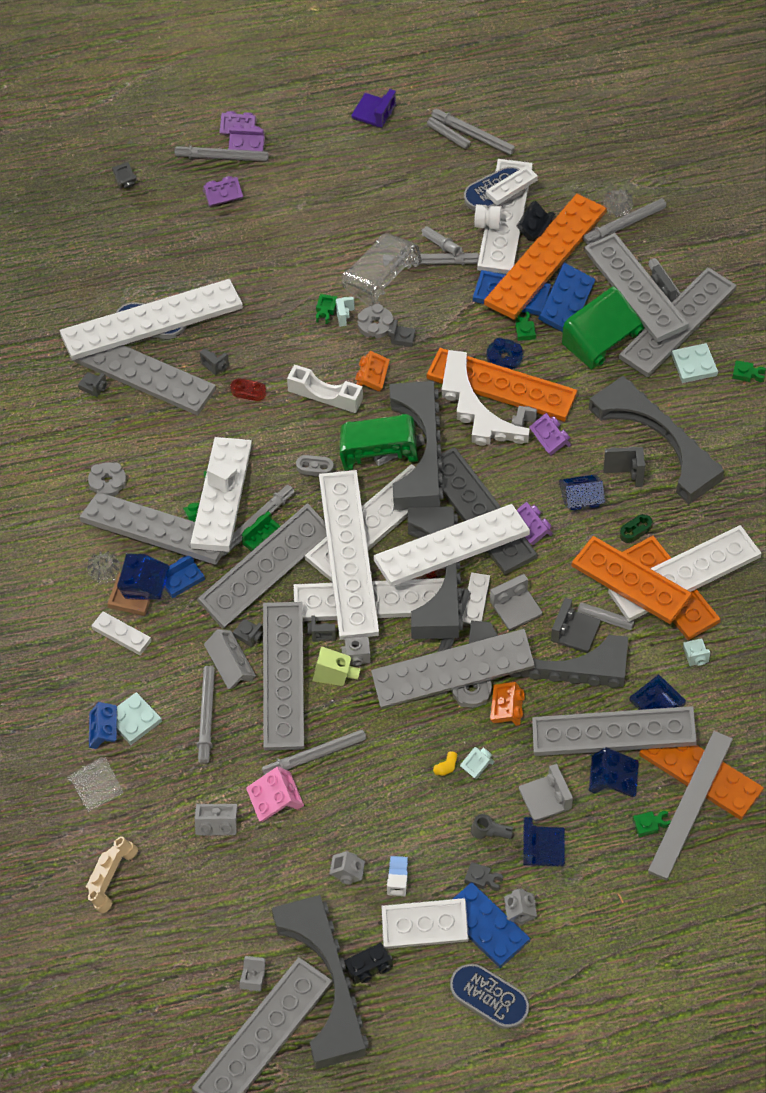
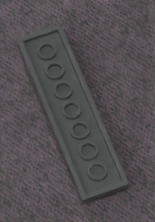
[438,447,537,575]

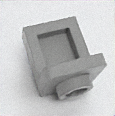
[511,406,537,427]
[240,956,265,991]

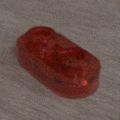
[230,378,266,401]

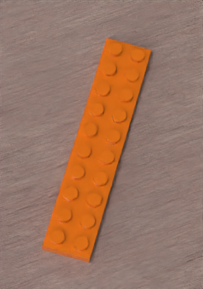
[484,194,607,320]

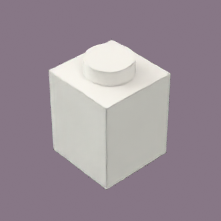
[207,460,238,493]

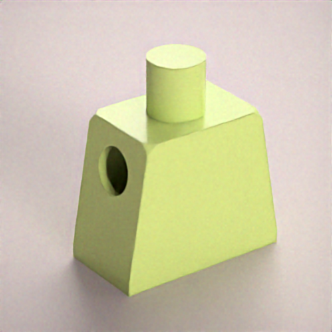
[312,647,360,686]

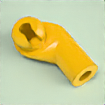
[433,751,457,776]

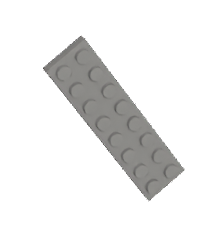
[584,233,689,343]
[619,267,737,377]
[72,345,216,416]
[80,492,233,565]
[197,503,327,629]
[263,602,304,751]
[371,629,535,709]
[532,706,697,756]
[192,957,333,1093]

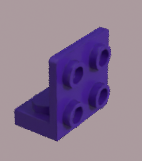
[352,89,396,128]

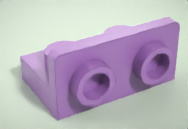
[219,111,257,135]
[229,125,265,151]
[203,176,243,207]
[529,413,571,456]
[517,502,553,546]

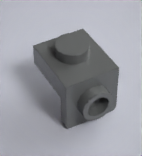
[112,162,137,188]

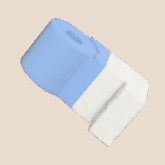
[387,856,408,896]

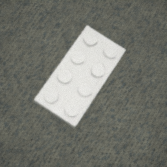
[382,898,468,949]

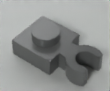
[464,862,503,891]

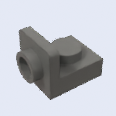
[388,320,416,347]
[200,348,229,375]
[78,372,107,397]
[308,615,336,642]
[233,619,263,647]

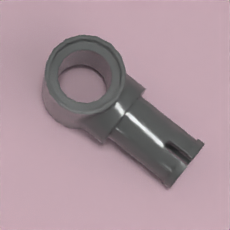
[470,814,513,839]

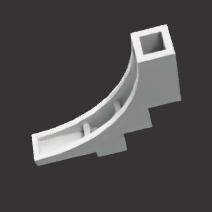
[442,350,530,446]

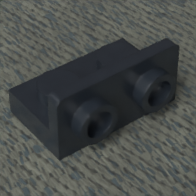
[516,201,555,241]
[344,942,393,985]

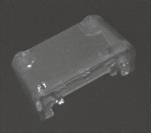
[342,233,422,306]

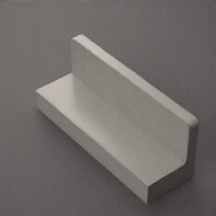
[204,629,256,689]

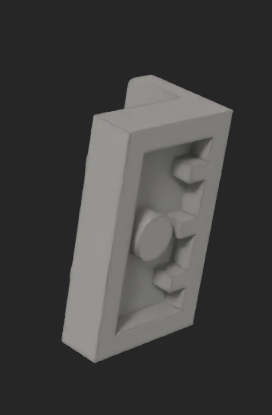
[195,804,237,835]

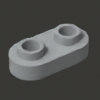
[296,455,334,476]

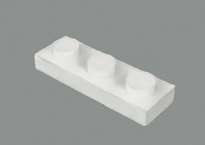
[486,165,538,205]
[462,573,490,627]
[92,612,151,656]

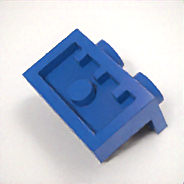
[159,556,205,598]
[89,702,117,749]

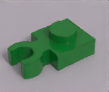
[316,294,338,324]
[515,311,536,341]
[732,360,766,382]
[632,811,671,837]

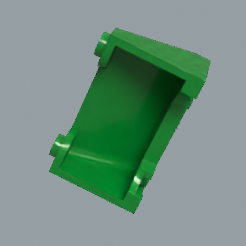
[562,286,645,370]
[339,414,418,471]

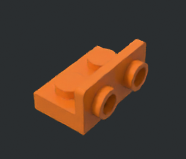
[355,351,390,392]
[490,682,525,726]

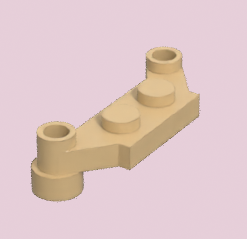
[85,836,138,913]

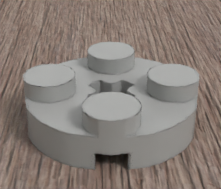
[358,304,393,339]
[88,462,126,497]
[452,680,492,708]

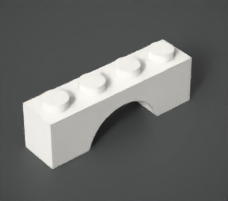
[287,364,363,413]

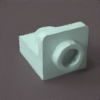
[336,297,354,327]
[683,639,710,666]
[460,747,495,779]

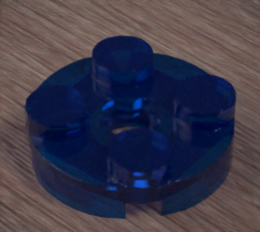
[486,338,523,370]

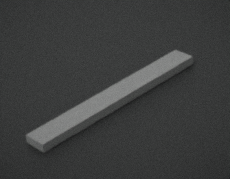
[648,731,733,881]

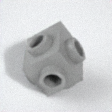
[341,636,370,666]
[330,851,365,884]
[504,889,537,924]

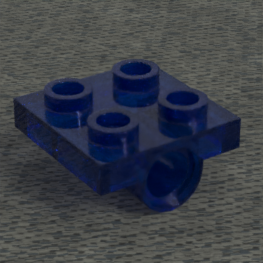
[629,674,686,710]

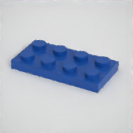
[538,262,596,332]
[473,270,551,315]
[453,882,530,968]

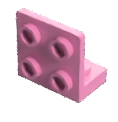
[246,767,304,822]

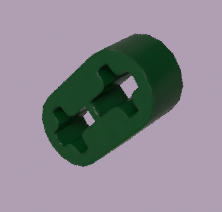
[620,514,652,543]

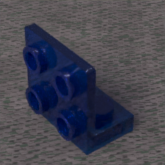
[589,747,639,797]
[523,817,565,866]

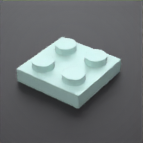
[671,343,718,383]
[117,692,162,745]

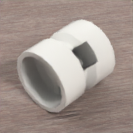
[474,204,501,229]

